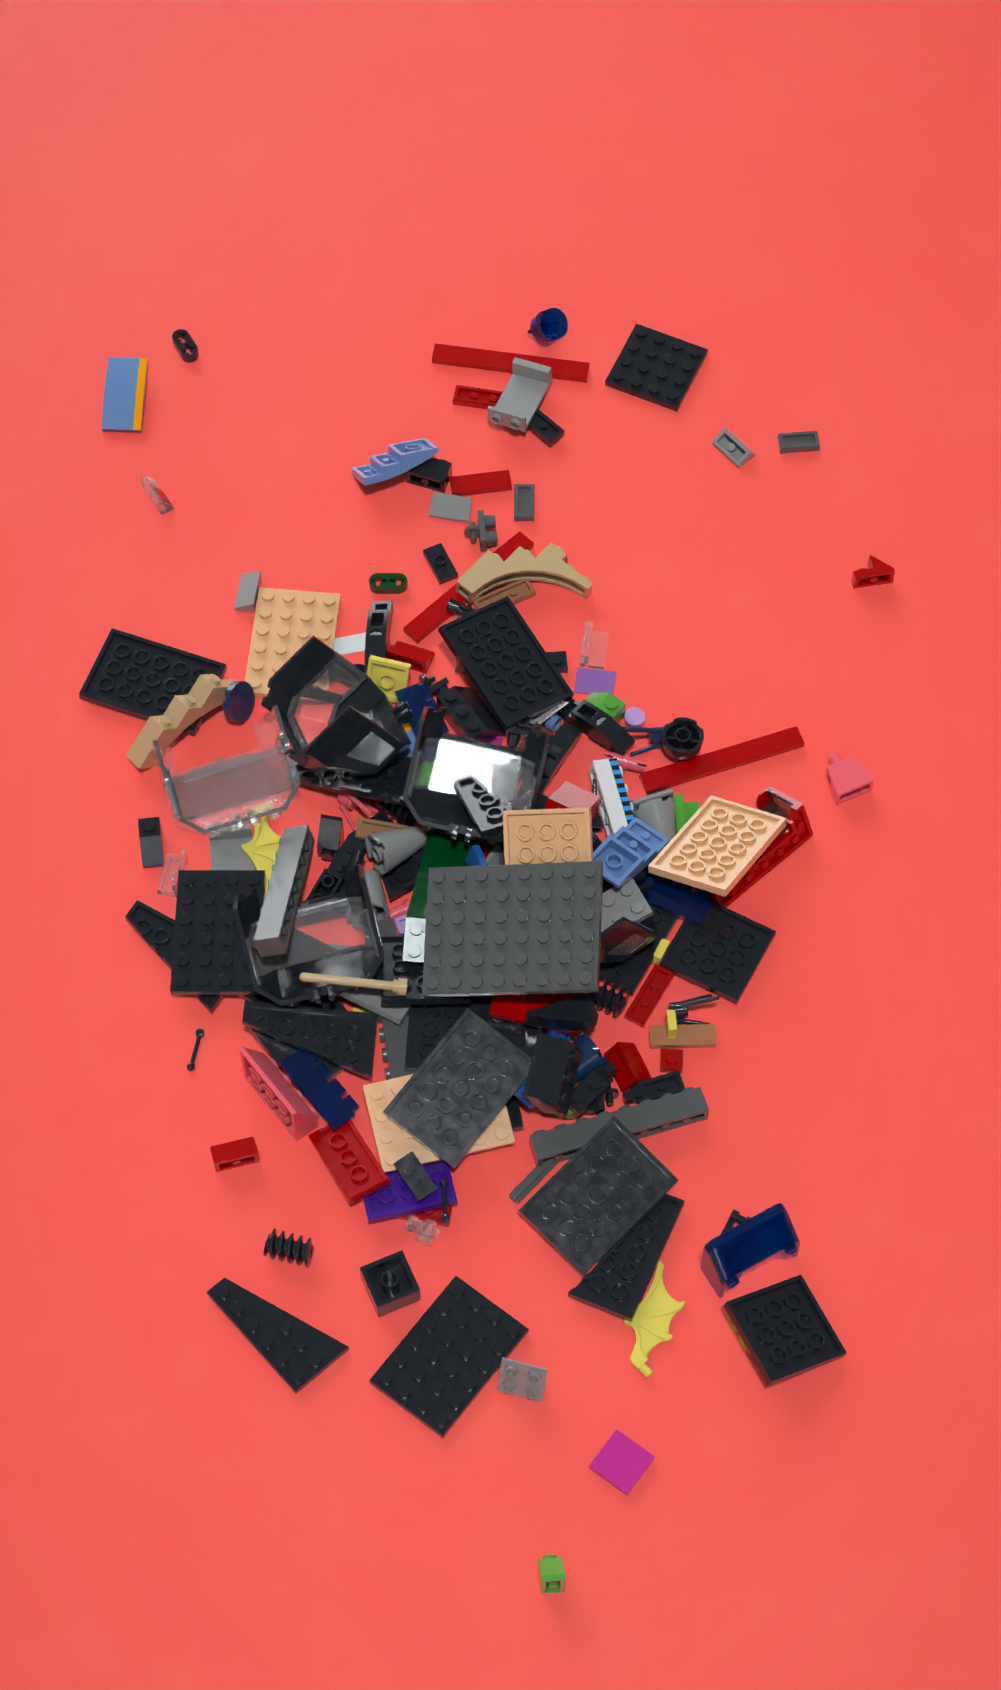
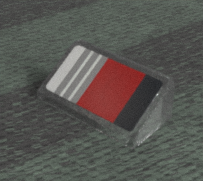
[140,474,174,515]

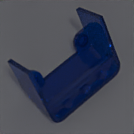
[700,1203,800,1299]

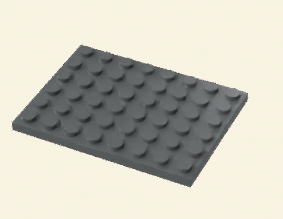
[422,861,603,997]

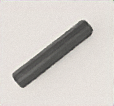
[509,1157,559,1204]

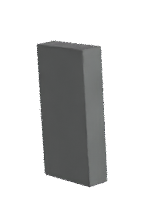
[777,431,820,454]
[514,484,534,521]

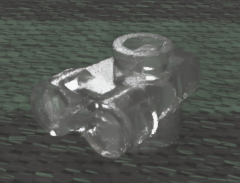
[404,1215,441,1246]

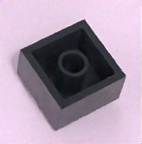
[360,1250,421,1317]

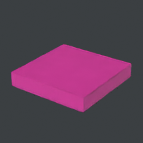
[589,1429,655,1496]

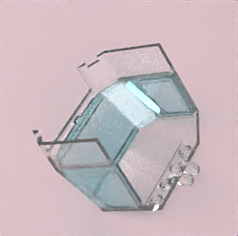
[152,705,301,838]

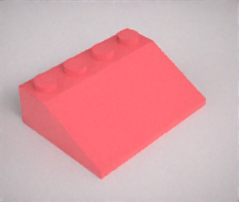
[239,1047,319,1142]

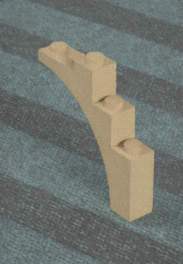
[455,543,593,603]
[126,674,238,769]

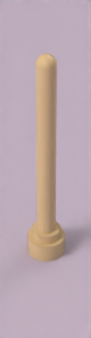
[299,973,407,996]

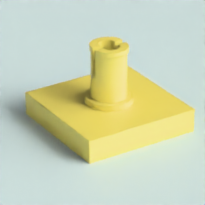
[367,655,411,703]

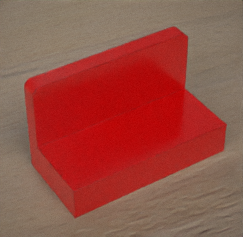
[388,641,435,674]
[603,1042,652,1092]
[210,1137,260,1172]

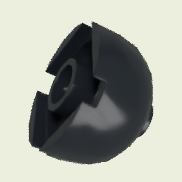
[662,717,704,760]

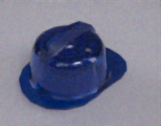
[527,308,568,342]

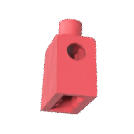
[825,752,874,806]

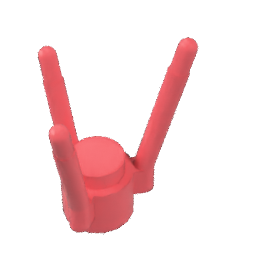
[337,793,379,831]

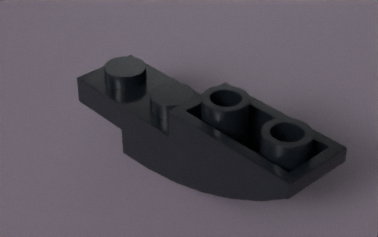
[365,601,393,669]
[556,698,635,755]
[521,721,583,794]
[305,834,366,916]

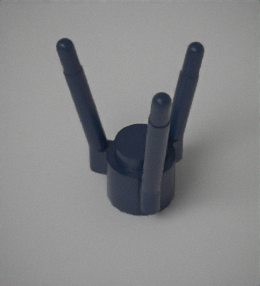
[623,726,664,756]

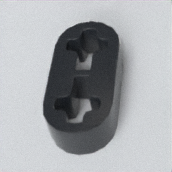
[172,329,199,363]

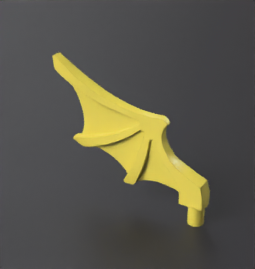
[241,803,282,893]
[624,1261,685,1378]

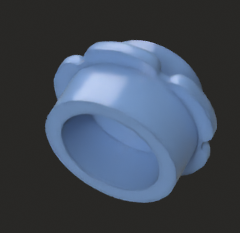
[544,713,562,732]

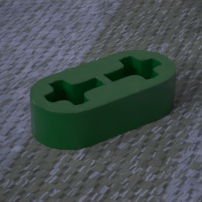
[369,573,408,594]

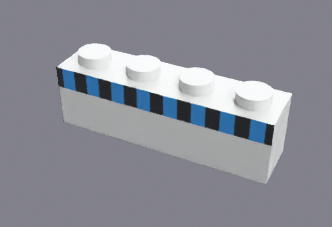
[588,758,634,837]

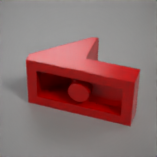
[851,555,895,589]

